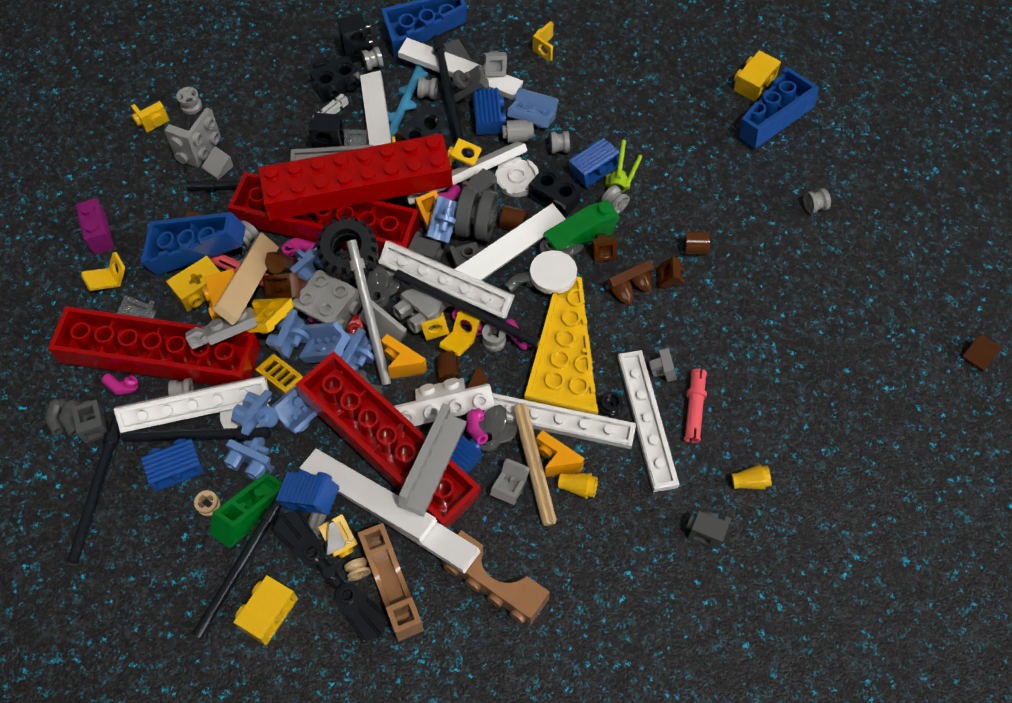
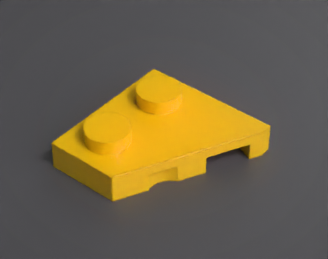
[248,298,294,334]

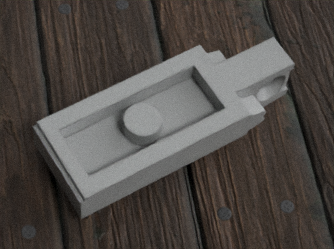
[185,307,257,349]

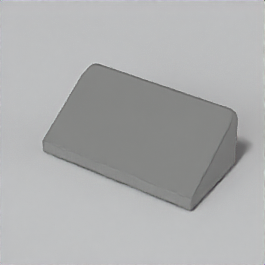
[359,300,407,342]

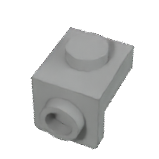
[490,458,530,505]

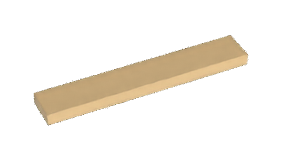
[213,232,279,325]

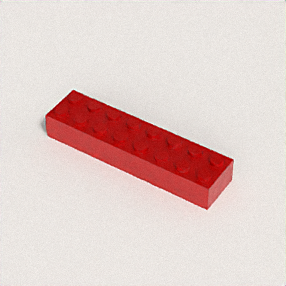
[258,133,453,221]
[227,172,421,257]
[48,306,261,385]
[296,351,481,529]

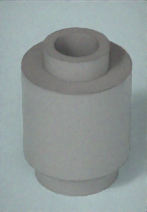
[502,119,534,143]

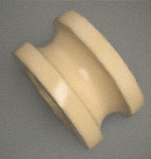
[194,490,221,516]
[344,558,371,581]

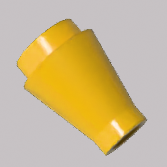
[731,464,772,490]
[558,473,598,499]

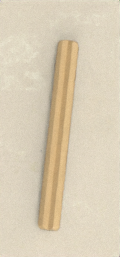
[513,403,556,526]

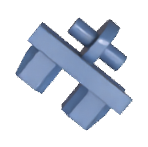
[426,196,458,243]
[290,248,327,281]
[266,309,310,359]
[341,328,375,371]
[231,390,279,436]
[224,437,275,480]

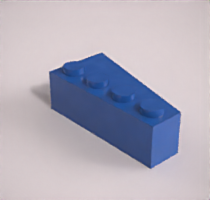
[381,0,467,57]
[739,66,819,149]
[140,212,246,276]

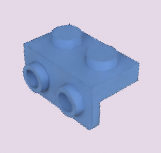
[507,88,559,128]
[299,322,350,363]
[270,384,319,434]

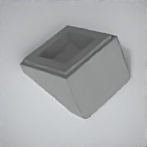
[202,146,234,180]
[325,520,346,555]

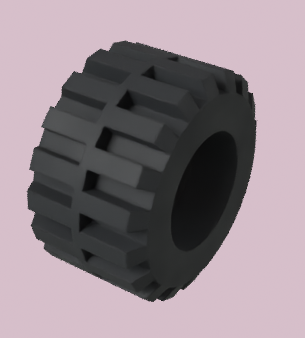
[316,216,380,282]

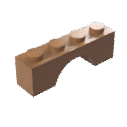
[358,523,424,642]
[442,530,550,626]

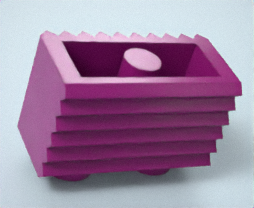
[75,198,114,255]

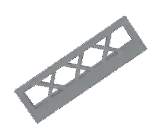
[399,403,467,517]

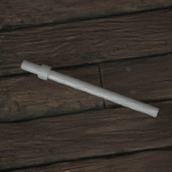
[347,240,391,385]

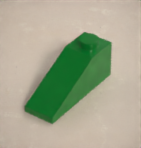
[544,200,620,251]
[209,472,282,549]

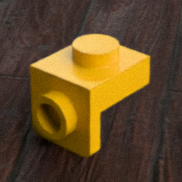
[131,101,170,132]
[318,513,358,558]

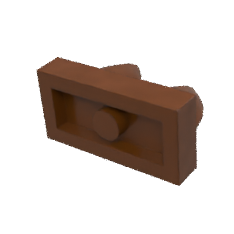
[603,260,654,306]
[263,272,308,299]

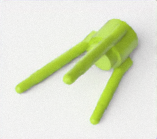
[605,140,642,193]

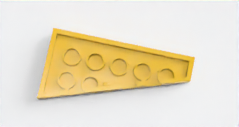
[525,276,598,415]

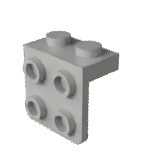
[164,108,221,168]
[293,270,361,330]

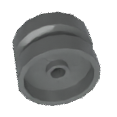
[455,186,498,242]

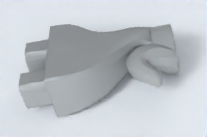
[393,288,461,334]

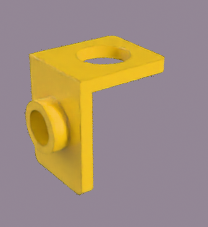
[533,21,554,62]
[447,138,482,166]
[81,252,125,291]
[439,311,480,356]
[421,312,449,341]

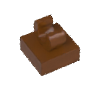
[592,233,617,263]
[658,256,685,289]

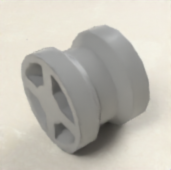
[361,46,384,71]
[417,77,438,100]
[176,87,202,115]
[550,131,570,154]
[601,185,630,213]
[804,188,831,214]
[240,220,259,250]
[482,324,506,352]
[168,378,194,395]

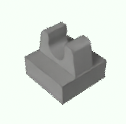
[484,51,507,77]
[649,348,677,382]

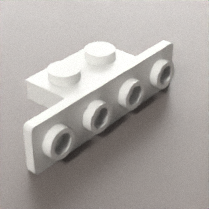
[394,378,495,426]

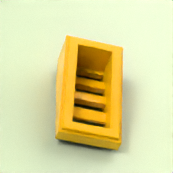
[255,354,303,396]

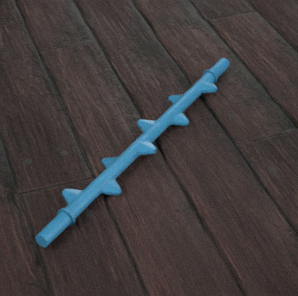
[388,64,429,137]

